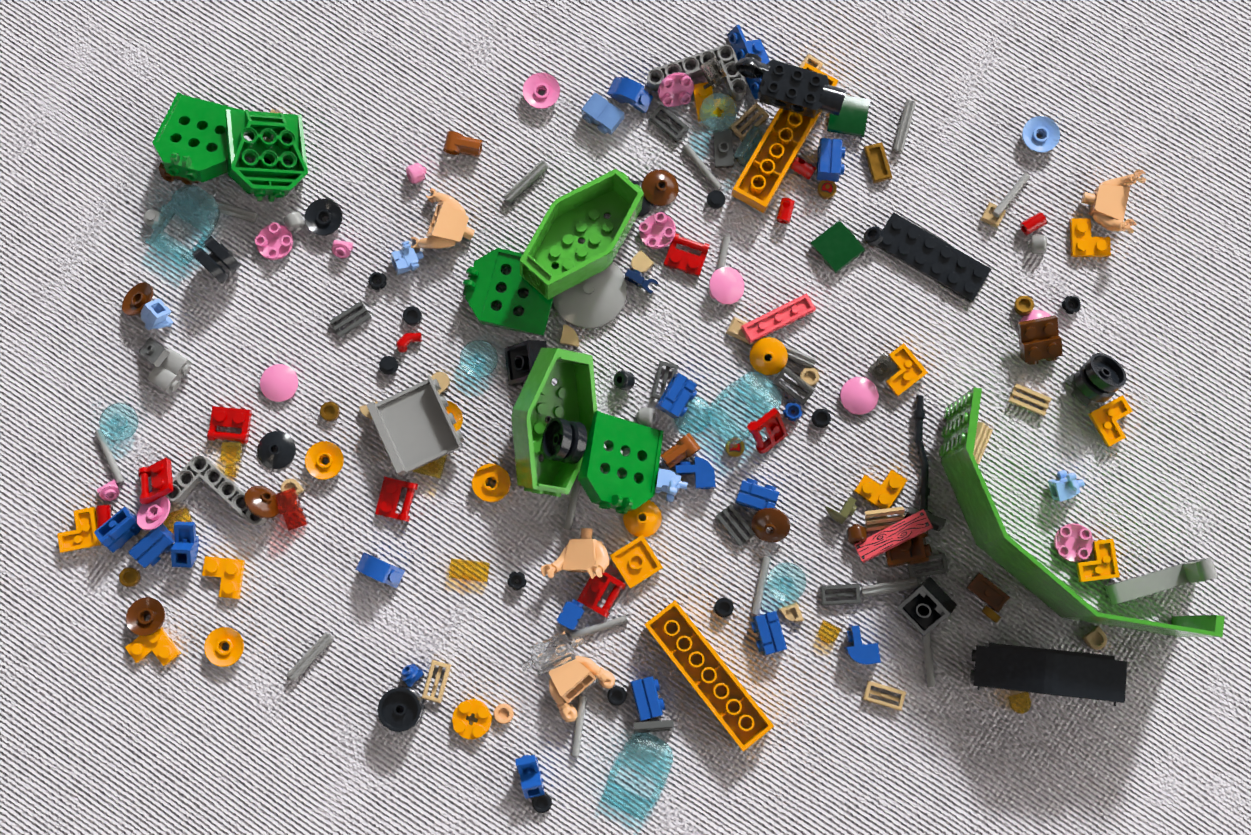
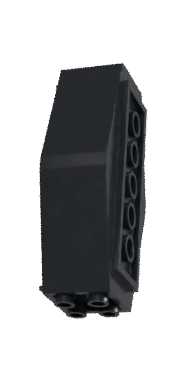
[970,643,1128,706]

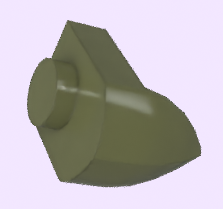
[825,497,857,524]

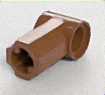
[443,131,483,157]
[660,433,701,469]

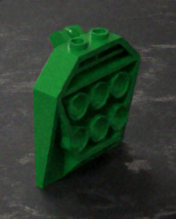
[152,92,249,182]
[225,109,308,202]
[463,248,559,337]
[578,411,664,514]

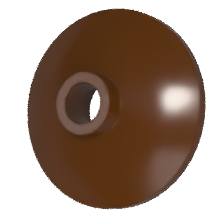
[641,170,679,206]
[122,282,153,316]
[244,486,282,519]
[751,508,790,543]
[126,597,165,636]

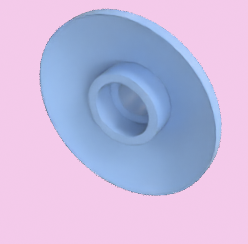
[1022,116,1060,153]

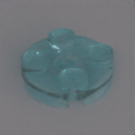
[699,93,737,132]

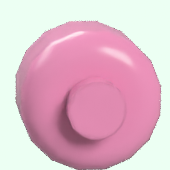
[406,163,426,184]

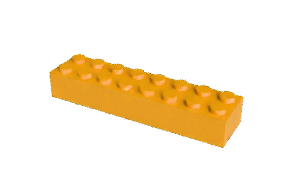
[731,63,839,213]
[644,600,774,751]

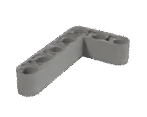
[647,45,747,101]
[165,455,267,525]
[1105,558,1218,605]

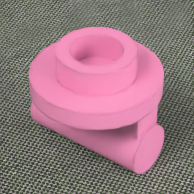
[332,240,353,258]
[97,479,120,501]

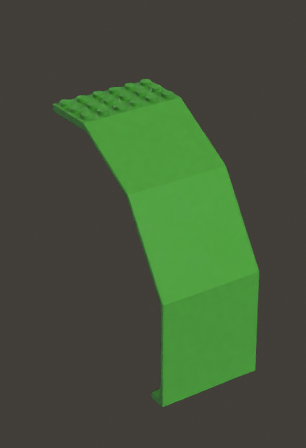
[939,387,1225,637]

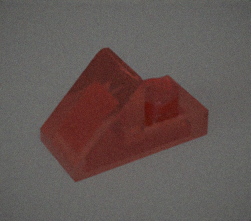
[276,487,308,531]

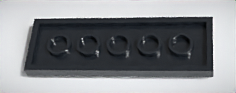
[876,212,992,302]

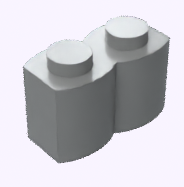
[147,348,192,394]

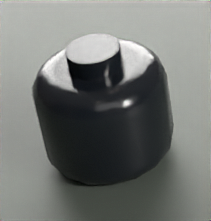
[613,370,635,390]

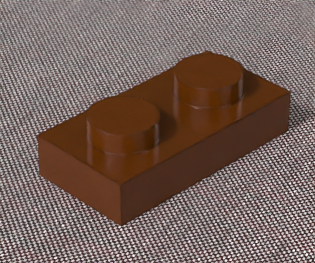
[966,573,1010,613]

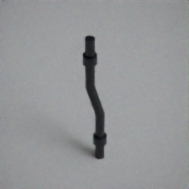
[913,395,930,510]

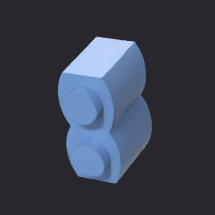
[581,92,625,135]

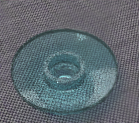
[460,340,498,378]
[673,396,711,434]
[99,403,138,441]
[767,562,806,602]

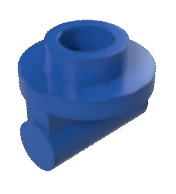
[401,664,424,687]

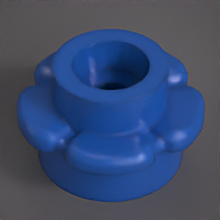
[783,403,802,421]

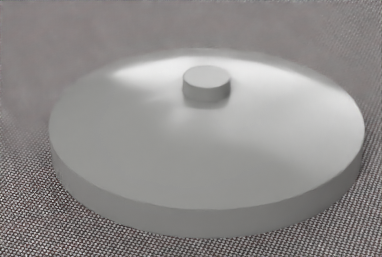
[553,262,627,329]

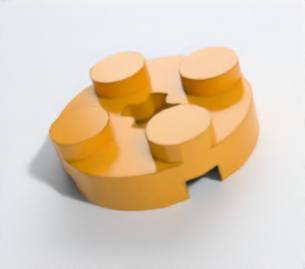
[472,463,511,503]
[452,699,492,739]

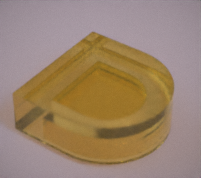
[818,620,841,643]
[1007,692,1031,714]

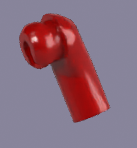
[396,332,422,353]

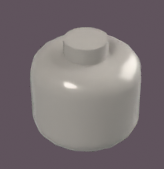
[143,209,164,230]
[284,212,305,233]
[1028,235,1047,254]
[635,407,656,427]

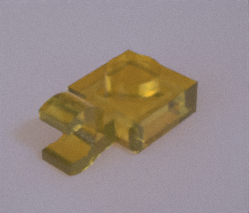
[220,442,243,477]

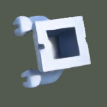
[390,241,424,275]
[141,298,173,330]
[655,469,688,502]
[1048,470,1085,501]

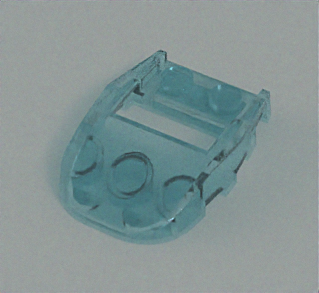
[145,185,220,267]
[701,372,781,449]
[601,733,674,821]

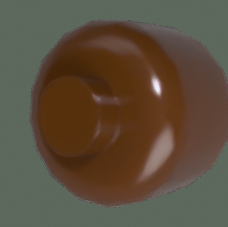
[847,524,867,544]

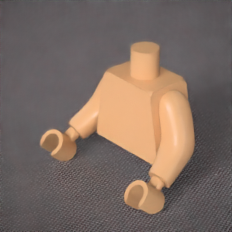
[1081,169,1146,234]
[411,188,474,250]
[541,528,609,579]

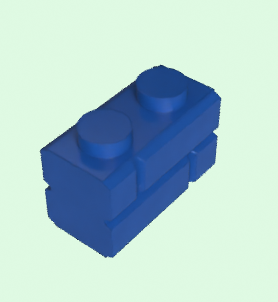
[816,138,846,182]
[656,373,697,419]
[735,478,780,511]
[94,507,142,553]
[129,524,175,568]
[557,599,585,630]
[750,611,787,655]
[630,676,666,721]

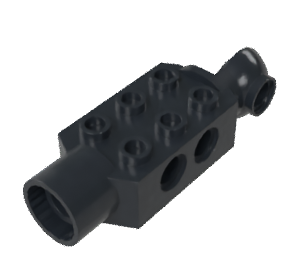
[734,53,847,118]

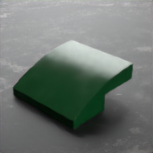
[827,95,870,137]
[810,220,865,274]

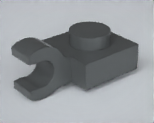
[1064,374,1092,406]

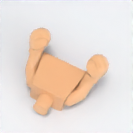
[549,654,615,722]

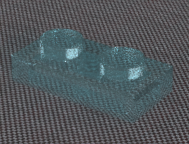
[734,125,764,167]

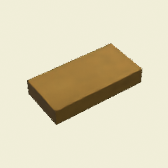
[863,142,892,184]

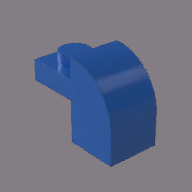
[607,77,653,113]
[675,457,715,490]
[170,521,199,568]
[355,552,405,588]
[844,625,881,665]
[515,755,545,799]

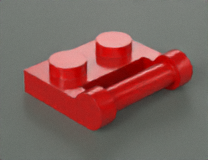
[664,233,710,277]
[207,406,252,444]
[747,408,788,454]
[138,457,173,504]
[375,476,418,522]
[577,571,627,618]

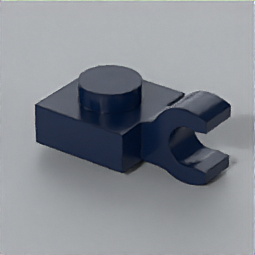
[625,269,658,295]

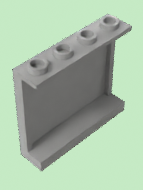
[366,375,464,476]

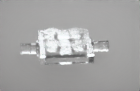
[521,631,585,675]

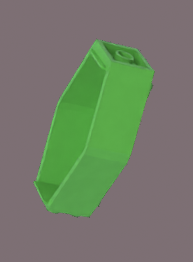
[520,169,644,300]
[511,348,597,497]

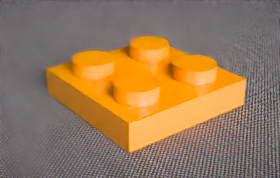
[610,535,663,589]

